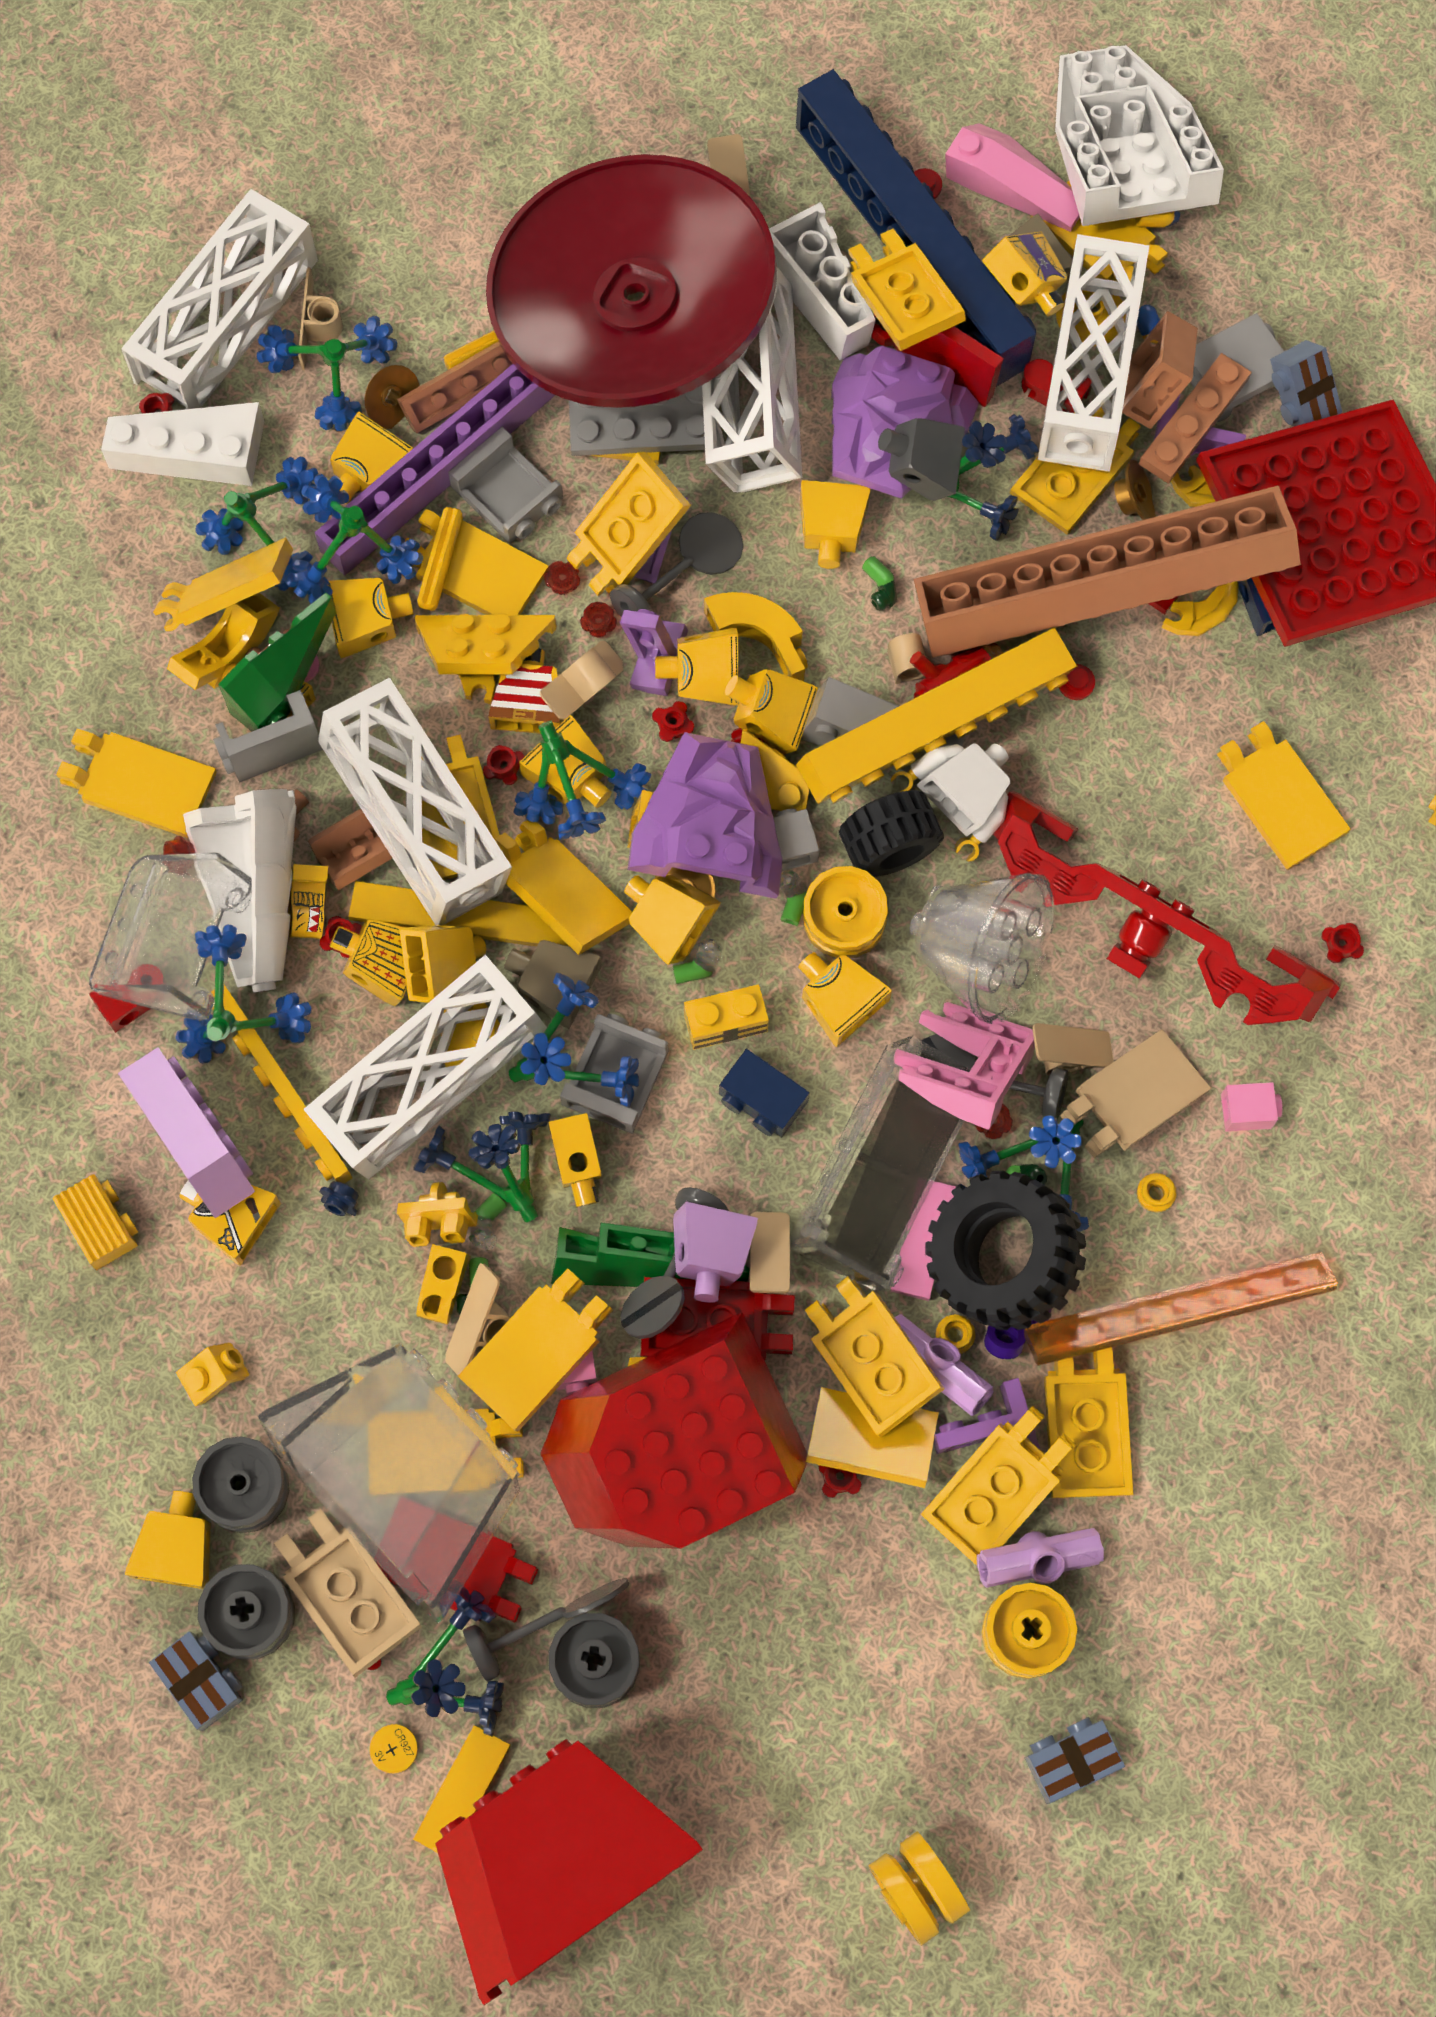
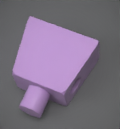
[673,1202,758,1303]

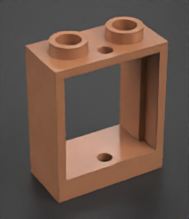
[1122,311,1198,429]

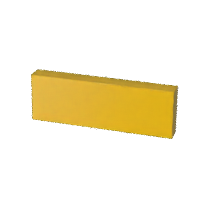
[413,1725,511,1853]

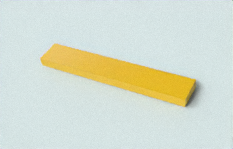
[348,881,570,947]

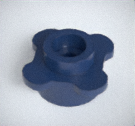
[319,1181,359,1216]

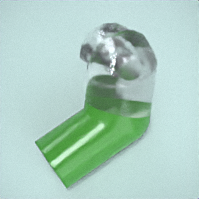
[779,869,807,926]
[673,938,722,984]
[469,1193,507,1252]

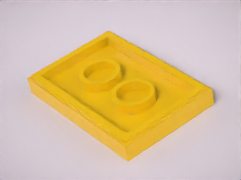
[806,1387,939,1488]

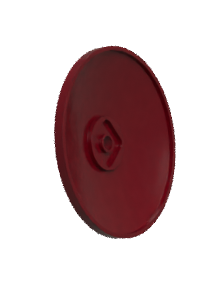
[486,154,777,408]

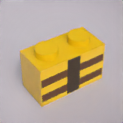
[684,984,769,1050]

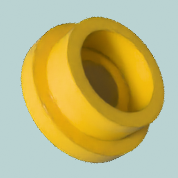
[1137,1173,1176,1212]
[935,1314,975,1354]

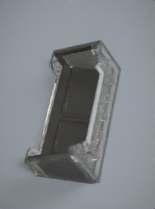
[790,1035,970,1291]

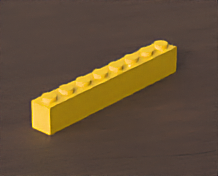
[796,627,1077,804]

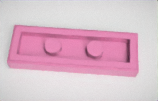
[891,1177,956,1301]

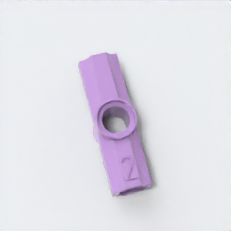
[895,1314,994,1416]
[977,1528,1104,1588]

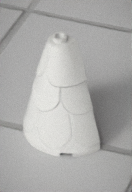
[183,789,296,993]

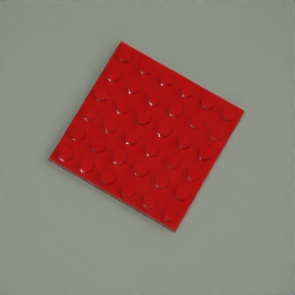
[1196,399,1436,647]

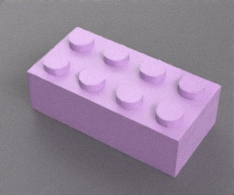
[118,1047,255,1218]

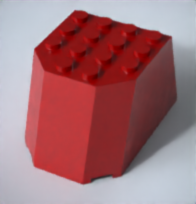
[540,1312,807,1549]
[435,1739,703,2005]

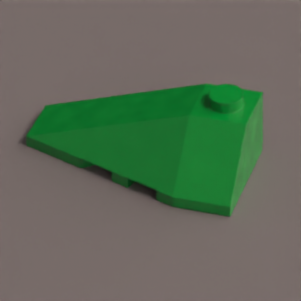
[218,593,336,732]

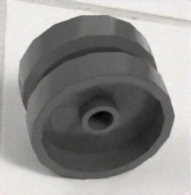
[192,1436,290,1533]
[198,1564,295,1660]
[548,1613,640,1708]

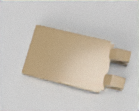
[1060,1029,1211,1158]
[274,1509,422,1678]

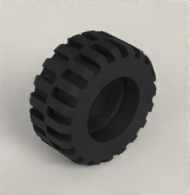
[925,1170,1086,1330]

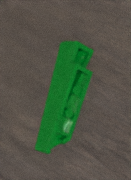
[551,1222,750,1287]

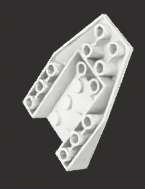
[1055,45,1224,226]

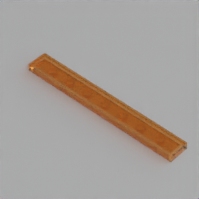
[1024,1252,1338,1366]

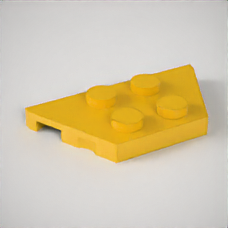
[414,614,557,674]

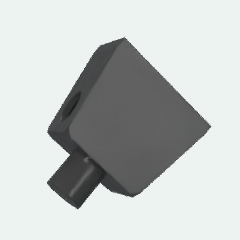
[878,418,965,501]

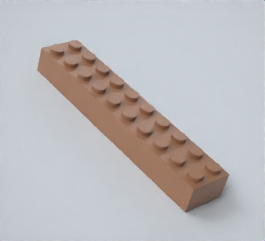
[913,486,1301,658]

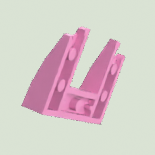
[894,1002,1035,1130]

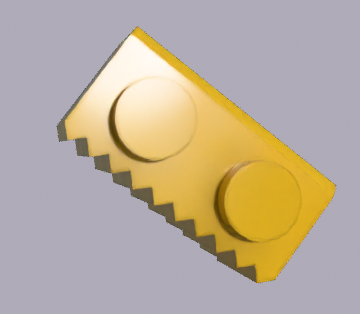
[52,1174,139,1271]

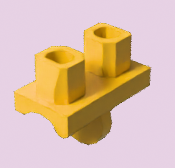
[397,1182,478,1247]

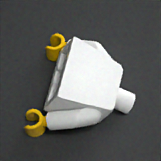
[891,743,1010,862]

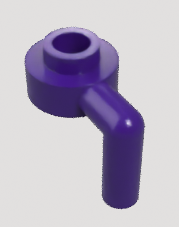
[984,1309,1052,1359]

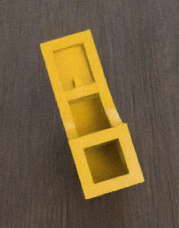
[704,592,808,681]
[167,593,280,690]

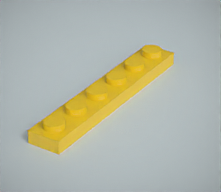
[211,984,352,1184]

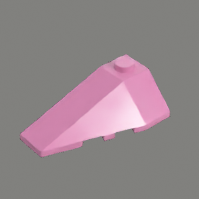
[945,123,1080,232]

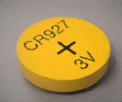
[370,1724,418,1774]

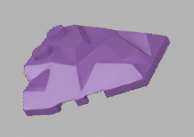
[831,346,979,499]
[627,732,782,899]

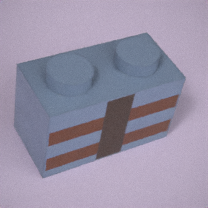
[1270,340,1342,426]
[149,1631,243,1731]
[1024,1717,1125,1804]

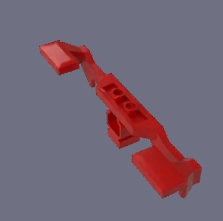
[993,791,1341,1025]

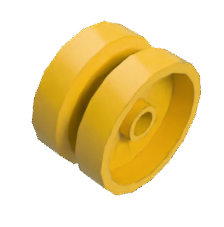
[803,866,888,958]
[981,1582,1077,1679]
[868,1831,970,1946]

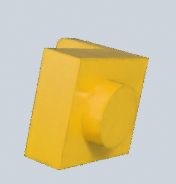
[176,1342,249,1406]

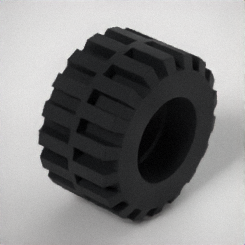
[839,790,944,877]

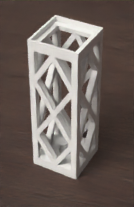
[121,189,318,409]
[1037,234,1150,472]
[702,267,802,492]
[318,678,512,925]
[304,955,547,1180]

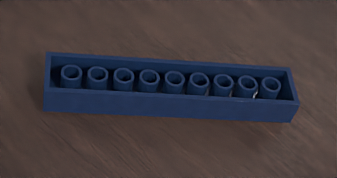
[796,69,1036,387]

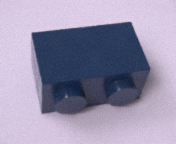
[719,1048,810,1138]

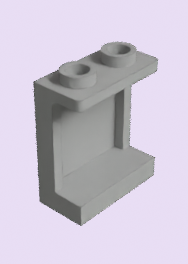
[1190,313,1286,422]
[448,427,563,544]
[213,690,323,783]
[560,1014,669,1134]

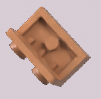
[308,809,392,891]

